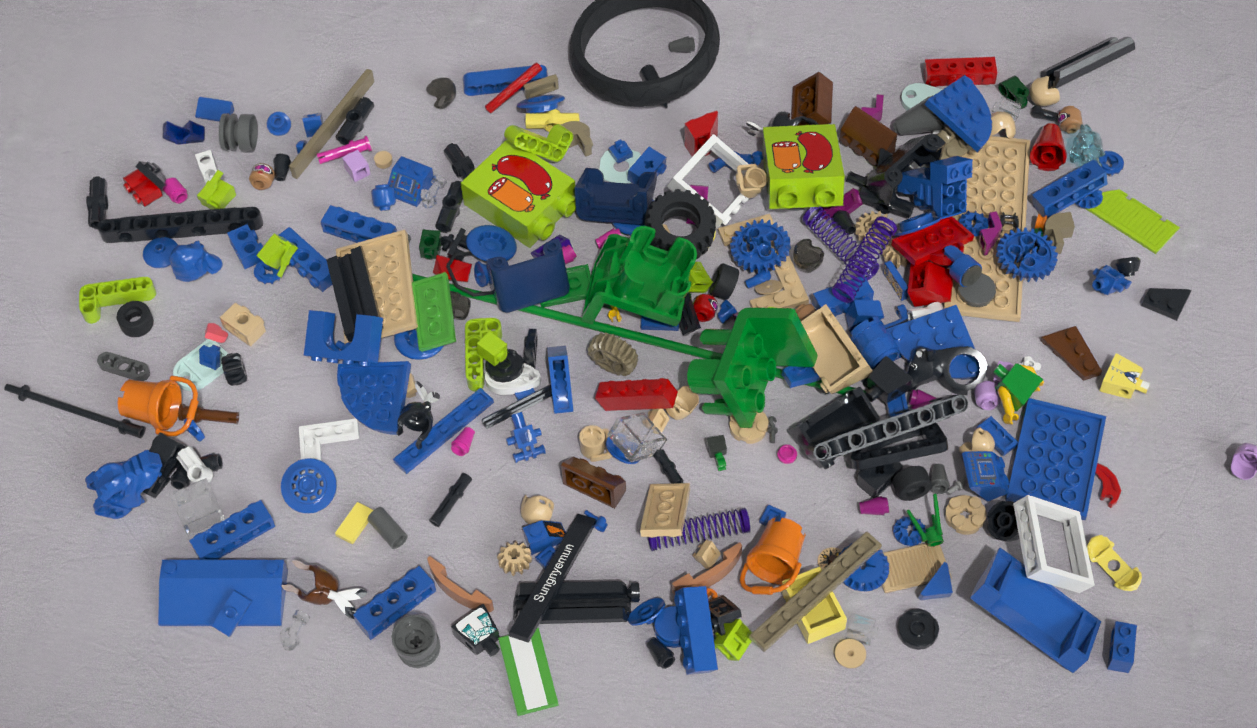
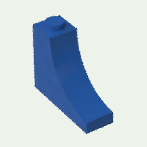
[547,345,574,414]

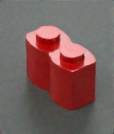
[123,169,163,207]

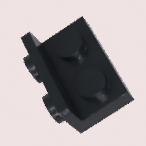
[708,595,742,636]

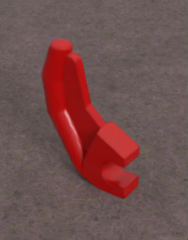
[1095,463,1122,508]

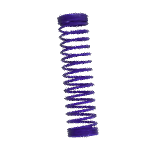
[803,207,880,281]
[831,216,897,303]
[648,507,751,551]

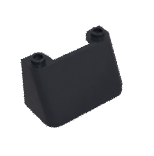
[866,134,946,207]
[788,386,880,469]

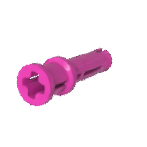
[316,135,372,164]

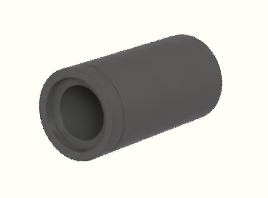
[367,507,408,549]

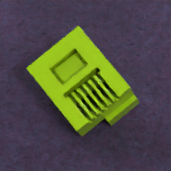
[197,170,236,209]
[256,233,298,278]
[688,262,713,300]
[714,619,752,661]

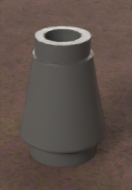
[669,36,695,53]
[930,464,950,494]

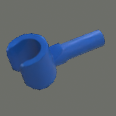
[584,510,608,532]

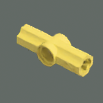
[526,109,580,132]

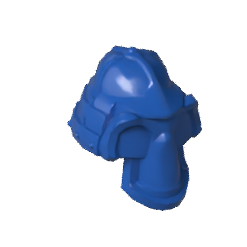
[169,241,223,282]

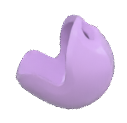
[1230,443,1257,480]

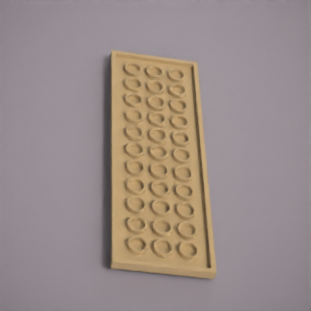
[944,136,1030,322]

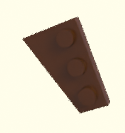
[1040,326,1102,381]

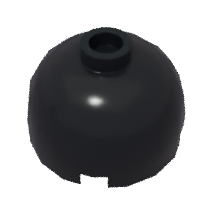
[987,501,1023,542]

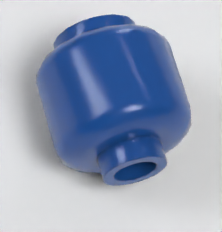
[371,184,396,211]

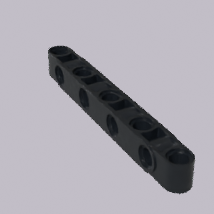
[97,207,263,243]
[806,395,968,461]

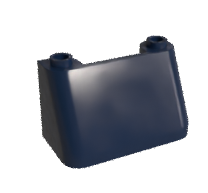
[575,168,657,224]
[486,239,570,313]

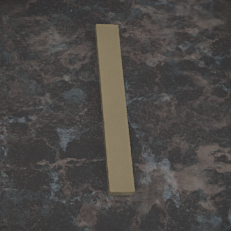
[289,69,375,179]
[749,531,882,652]

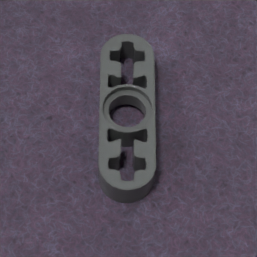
[97,352,150,381]

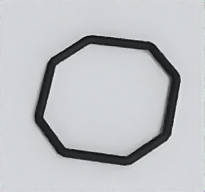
[446,252,493,297]

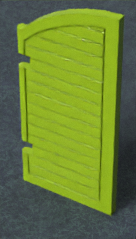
[1084,189,1180,254]

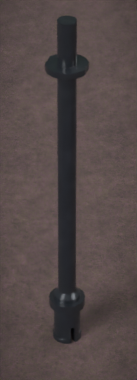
[4,384,145,438]

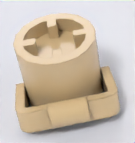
[735,164,768,198]
[579,425,612,462]

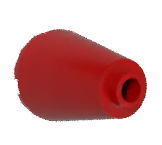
[1030,123,1067,171]

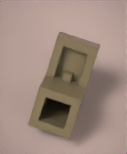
[561,121,593,157]
[1043,212,1075,254]

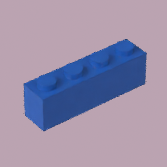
[674,586,718,675]

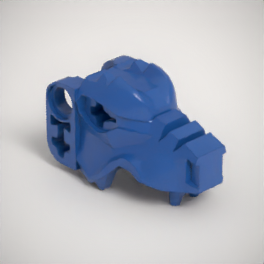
[85,450,162,519]

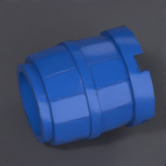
[849,316,900,369]

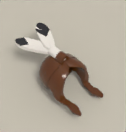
[281,560,367,619]

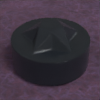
[627,582,640,603]

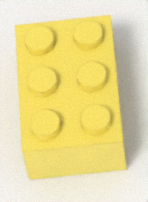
[781,567,847,644]

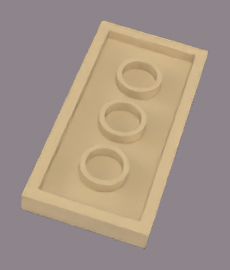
[640,483,690,538]

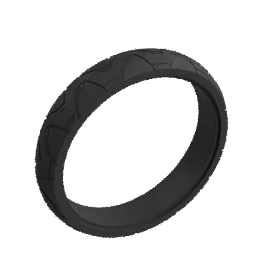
[570,0,720,107]

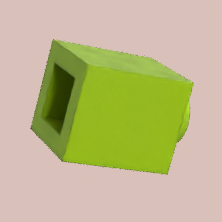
[477,331,508,366]

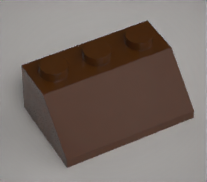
[791,72,833,126]
[839,106,898,167]
[561,456,626,509]

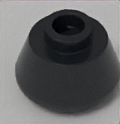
[1115,257,1141,277]

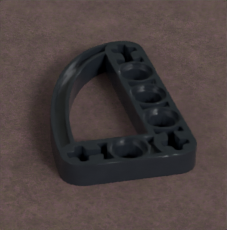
[851,423,949,470]

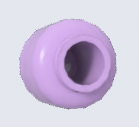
[974,381,1001,410]

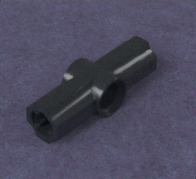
[336,97,374,145]
[443,143,475,180]
[86,176,108,229]
[435,180,463,233]
[859,186,915,218]

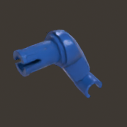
[709,151,763,173]

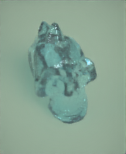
[1069,124,1105,167]

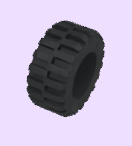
[644,189,716,260]

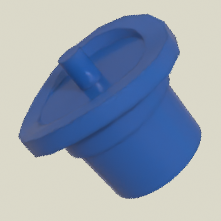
[266,112,291,136]
[474,261,489,287]

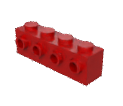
[923,57,998,87]
[595,378,678,411]

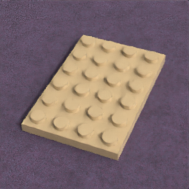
[336,230,418,343]

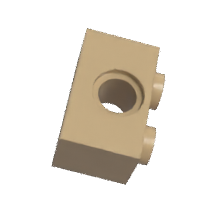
[220,303,266,347]

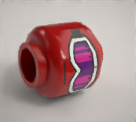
[693,294,718,322]

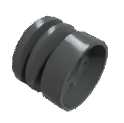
[219,113,258,152]
[391,615,441,669]

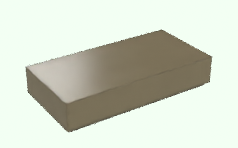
[523,74,559,99]

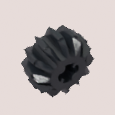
[221,353,247,386]

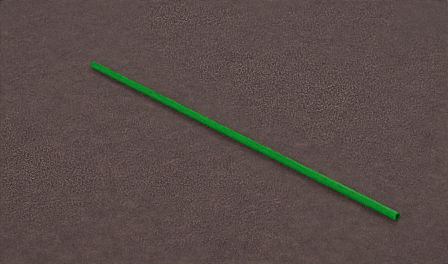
[412,274,867,395]

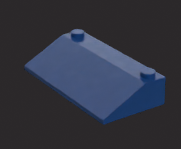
[970,547,1101,673]
[158,560,288,626]

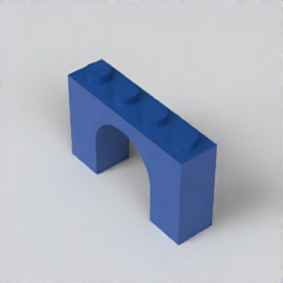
[303,310,383,367]

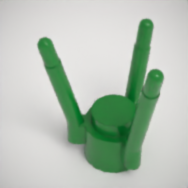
[906,494,944,547]

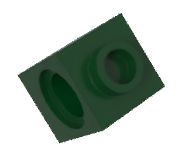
[419,229,442,259]

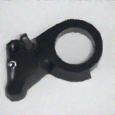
[907,346,987,395]

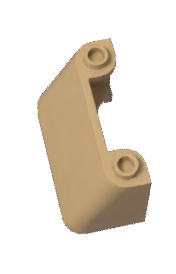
[801,304,873,394]

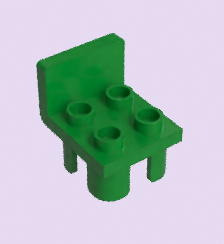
[581,226,697,327]
[687,308,818,428]

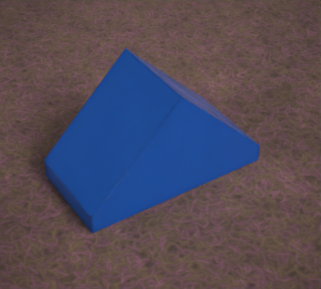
[302,113,323,138]
[845,300,884,332]
[918,562,953,600]

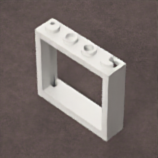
[667,134,749,229]
[1013,495,1095,593]

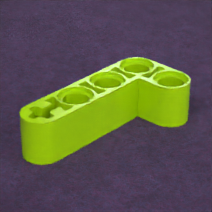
[504,124,573,162]
[79,277,157,324]
[465,318,503,392]

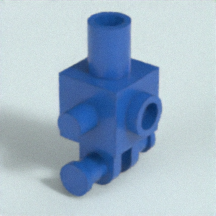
[1092,265,1132,295]
[506,412,546,463]

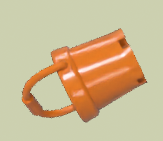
[118,376,199,436]
[739,518,806,595]

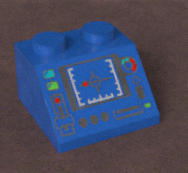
[388,156,435,207]
[962,451,1009,501]

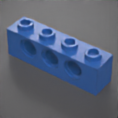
[1032,160,1108,219]
[320,205,397,243]
[279,227,332,292]
[189,500,275,560]
[353,566,436,640]

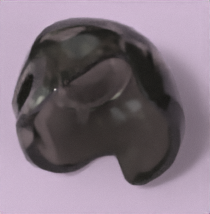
[426,77,456,109]
[793,239,824,273]
[450,291,471,320]

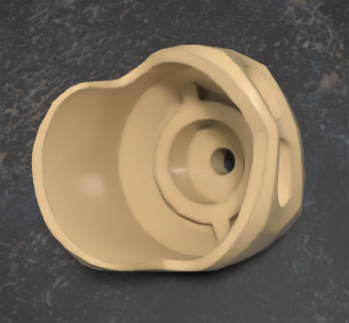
[1029,76,1060,106]
[990,112,1016,138]
[665,386,699,420]
[959,427,995,454]
[521,495,554,524]

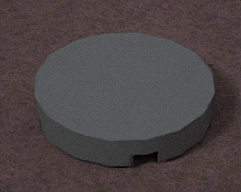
[958,273,996,307]

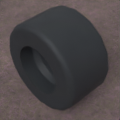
[710,263,739,300]
[116,301,154,337]
[892,466,932,501]

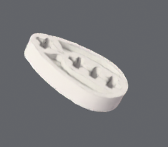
[485,362,541,395]

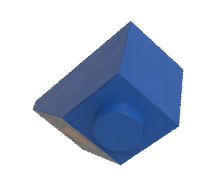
[523,520,566,555]

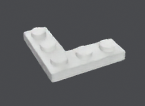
[299,419,360,479]

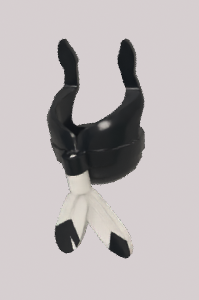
[746,111,818,138]
[396,381,440,450]

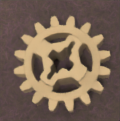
[855,211,894,248]

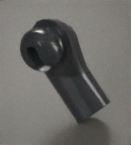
[1031,105,1058,121]

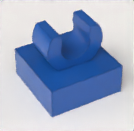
[609,139,633,164]
[199,345,221,370]

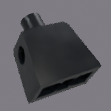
[865,356,913,403]

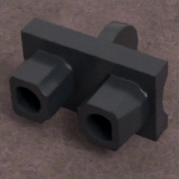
[440,228,469,261]

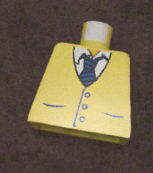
[1099,353,1150,399]

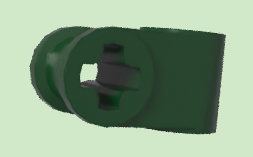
[998,75,1029,109]

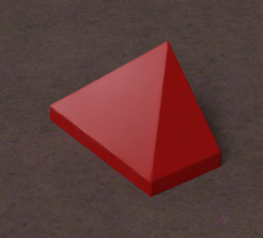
[433,255,472,282]

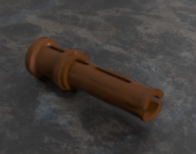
[178,404,239,424]

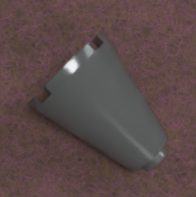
[893,95,945,135]

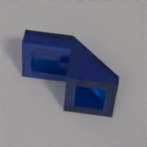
[162,120,205,145]

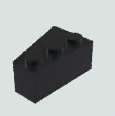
[143,432,187,498]

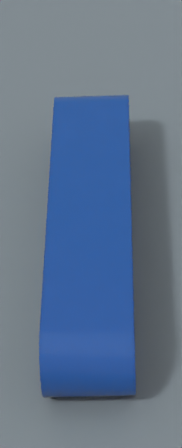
[463,65,548,96]

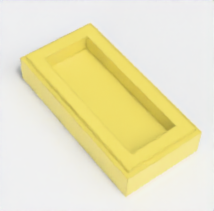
[335,502,373,545]

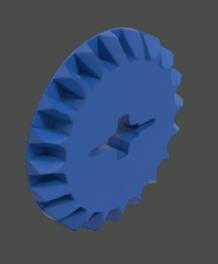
[838,543,889,592]

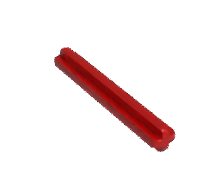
[485,62,542,113]

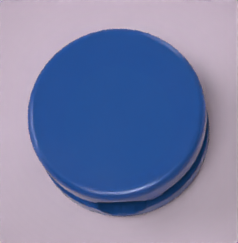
[654,606,681,648]

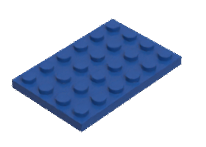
[1005,398,1106,521]

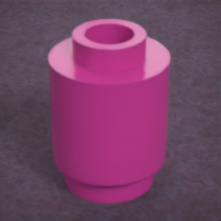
[162,178,188,204]

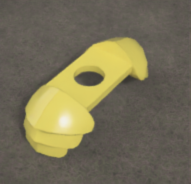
[1087,535,1142,591]

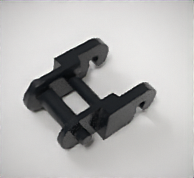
[1000,212,1019,233]

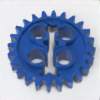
[730,219,791,274]
[996,227,1058,282]

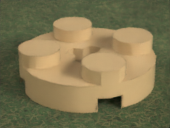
[729,411,769,444]
[945,495,986,535]

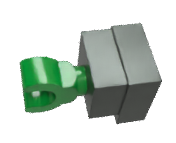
[706,435,727,471]

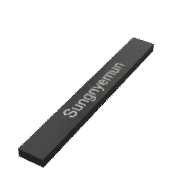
[509,514,596,643]

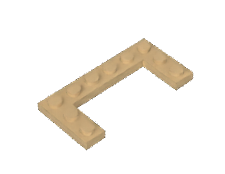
[718,214,809,308]

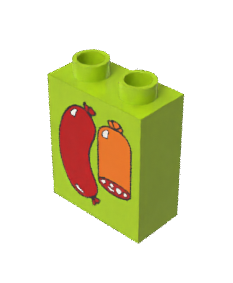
[762,124,845,209]
[461,140,576,248]

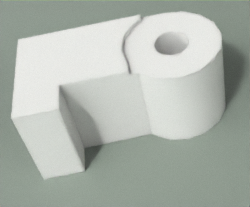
[195,150,217,183]

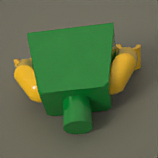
[993,363,1044,425]

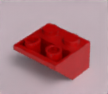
[685,110,718,157]
[908,261,953,307]

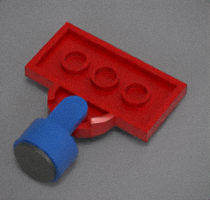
[891,216,982,287]

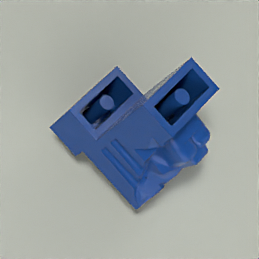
[898,156,973,219]

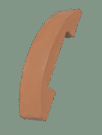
[672,542,742,595]
[427,556,494,612]

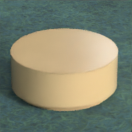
[374,151,393,169]

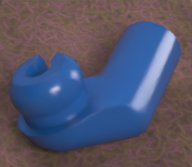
[745,269,771,288]

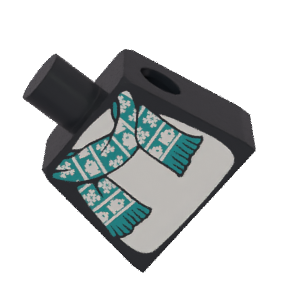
[451,604,500,657]

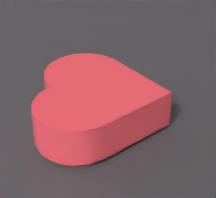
[205,323,228,343]

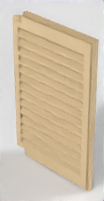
[882,543,952,593]

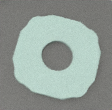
[599,149,641,183]

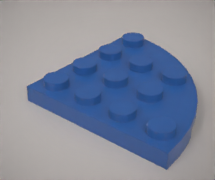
[924,75,992,152]
[887,305,979,380]
[337,361,411,435]

